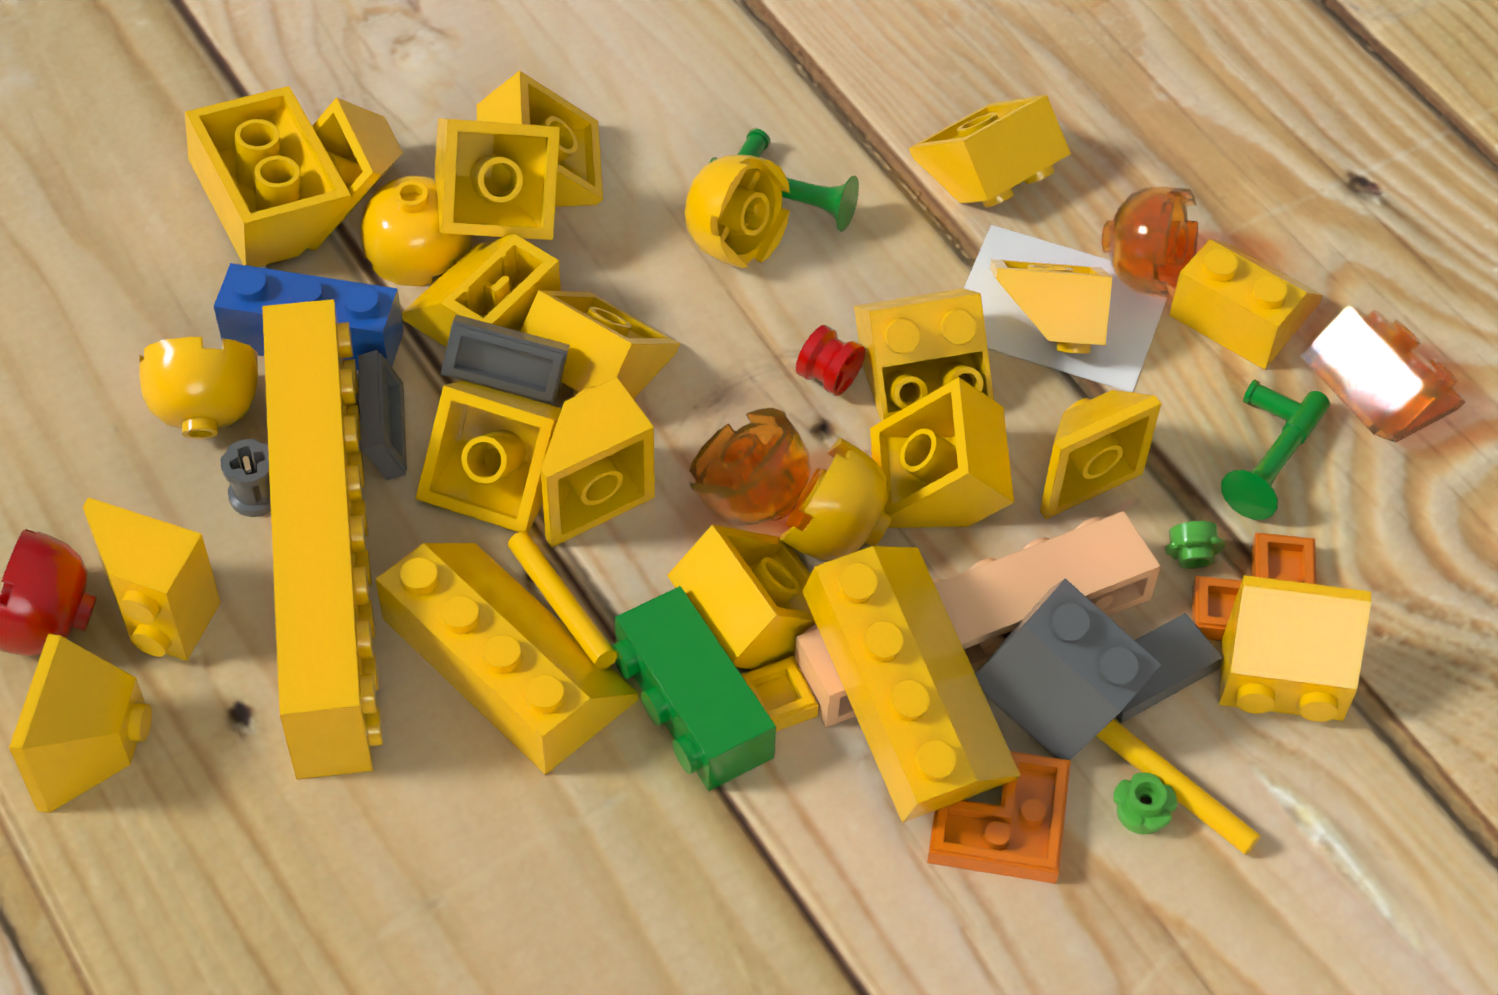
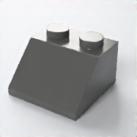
[975,578,1162,760]

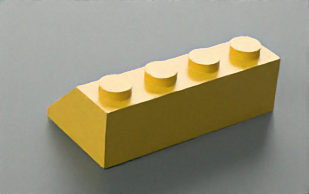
[375,543,639,775]
[802,546,1021,823]

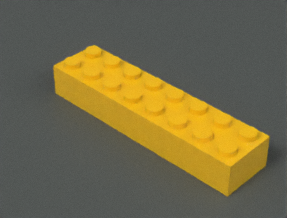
[262,299,383,780]

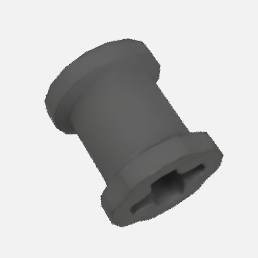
[220,439,271,517]

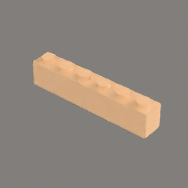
[795,511,1161,728]

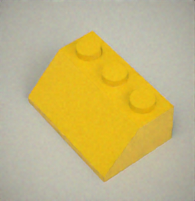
[185,86,351,267]

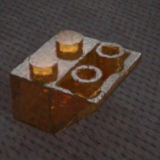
[1300,306,1466,443]

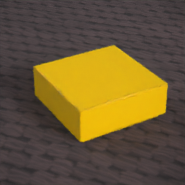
[741,656,819,732]

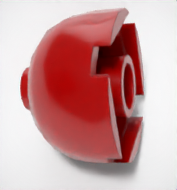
[0,529,97,657]

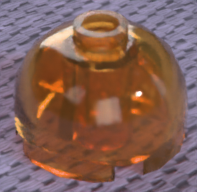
[1101,187,1198,298]
[689,407,811,526]

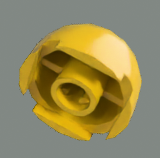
[685,155,790,268]
[360,175,473,287]
[139,337,258,439]
[780,438,892,561]

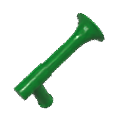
[709,128,859,232]
[1221,379,1330,520]

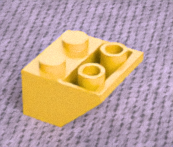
[402,234,561,347]
[854,288,994,421]

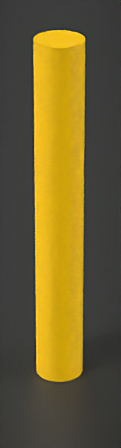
[508,531,617,669]
[1096,719,1261,855]

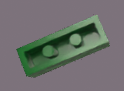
[611,586,776,792]

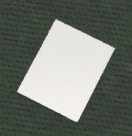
[964,225,1174,392]

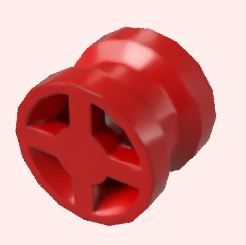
[795,325,866,396]

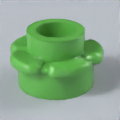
[1165,521,1225,569]
[1113,772,1177,835]

